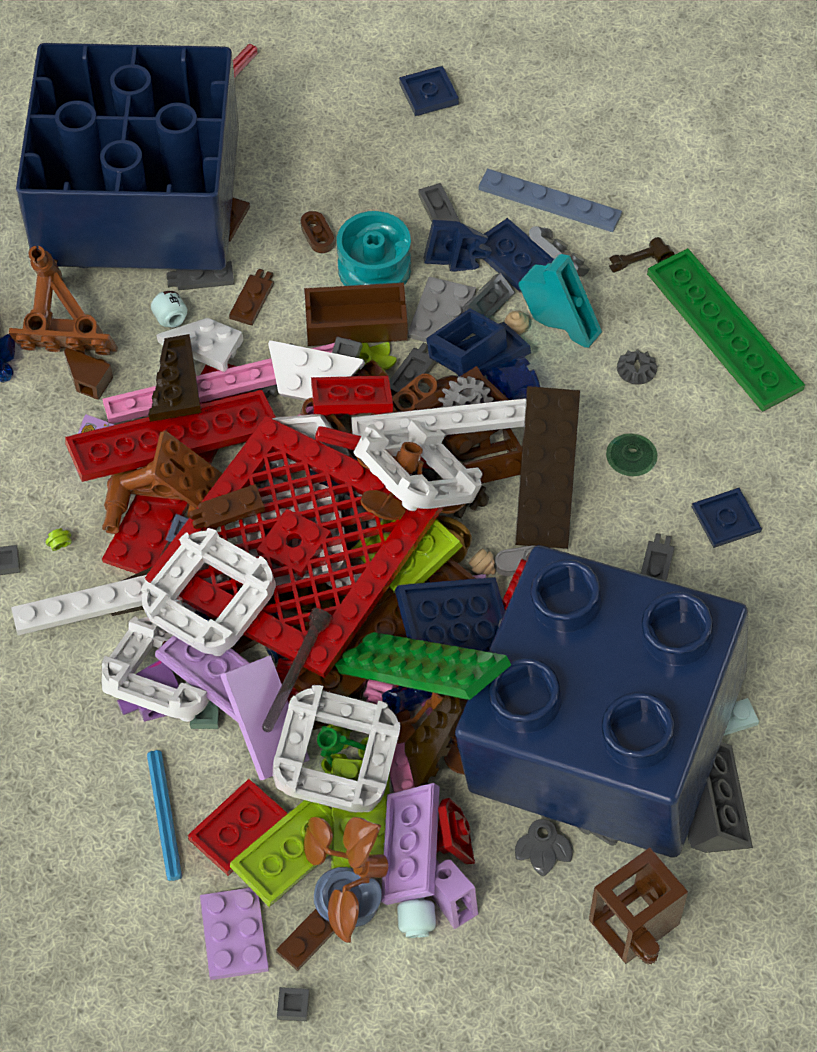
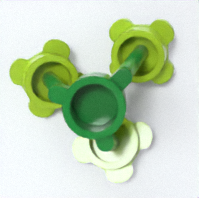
[317,724,369,775]

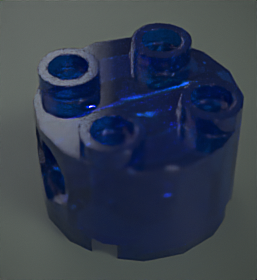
[486,356,540,400]

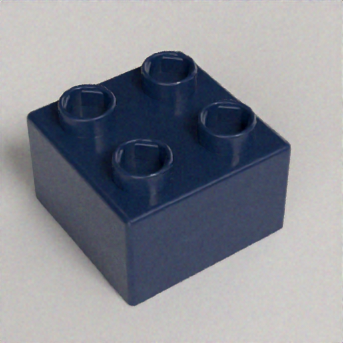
[16,43,239,270]
[455,545,748,858]

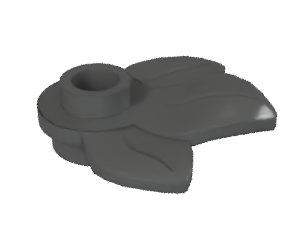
[515,819,572,876]

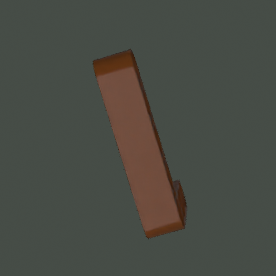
[300,374,437,458]

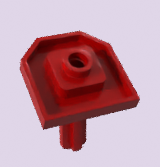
[436,798,475,865]

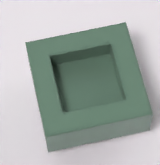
[190,701,220,729]

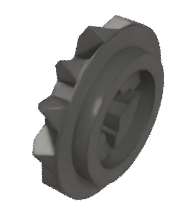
[617,349,657,385]

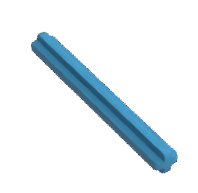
[147,750,182,881]

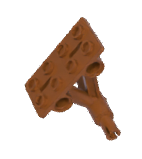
[9,246,118,355]
[102,431,226,534]

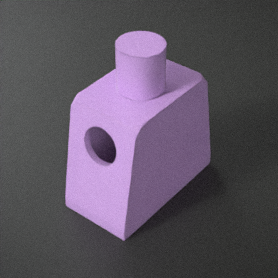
[431,859,478,929]

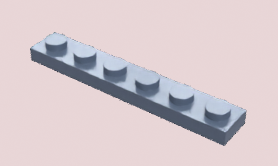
[478,168,622,232]

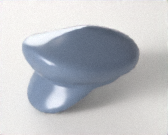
[313,867,382,927]

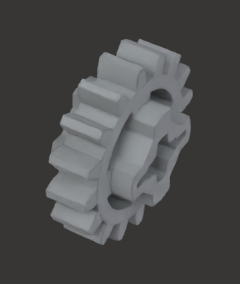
[438,376,493,408]

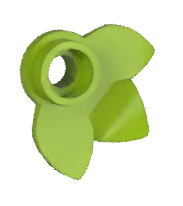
[356,342,397,373]

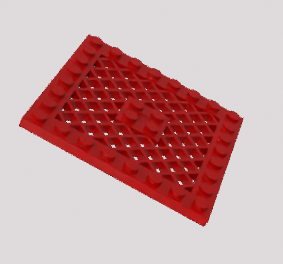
[145,416,444,678]

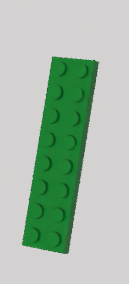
[647,248,805,412]
[335,632,511,700]

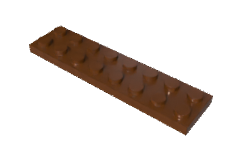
[289,558,476,698]

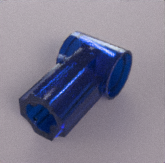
[382,686,433,715]

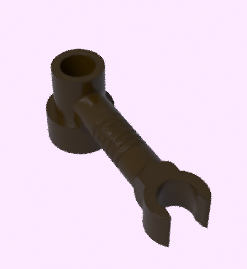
[609,237,675,273]

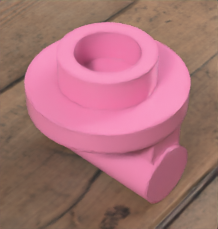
[363,679,396,706]

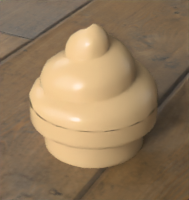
[505,311,529,334]
[468,548,496,575]

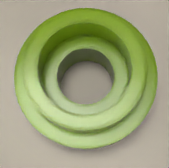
[45,528,72,551]

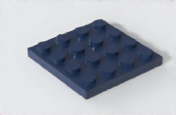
[395,577,505,691]

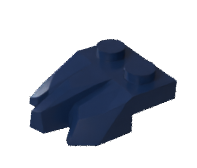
[423,220,492,272]

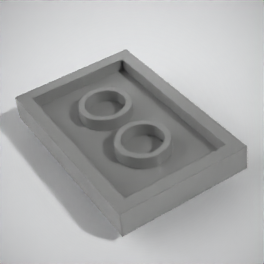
[408,277,476,342]

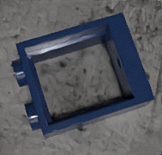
[426,308,508,376]

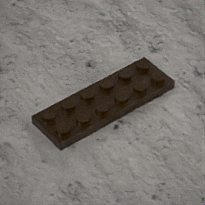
[515,386,580,549]

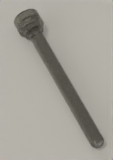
[262,608,333,732]

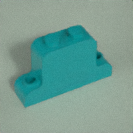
[519,254,602,348]

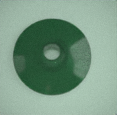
[606,433,658,476]

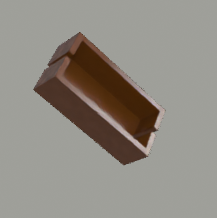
[304,283,408,346]

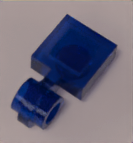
[0,334,15,383]

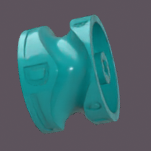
[337,211,411,286]

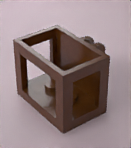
[589,847,688,965]

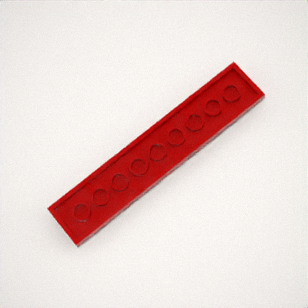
[102,363,248,574]

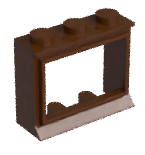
[414,366,509,458]
[456,428,522,484]

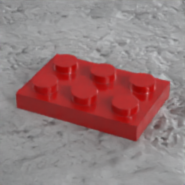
[311,376,393,415]
[187,779,288,876]

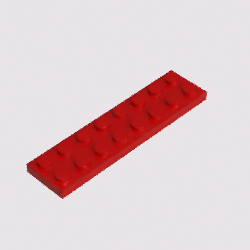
[65,390,276,482]

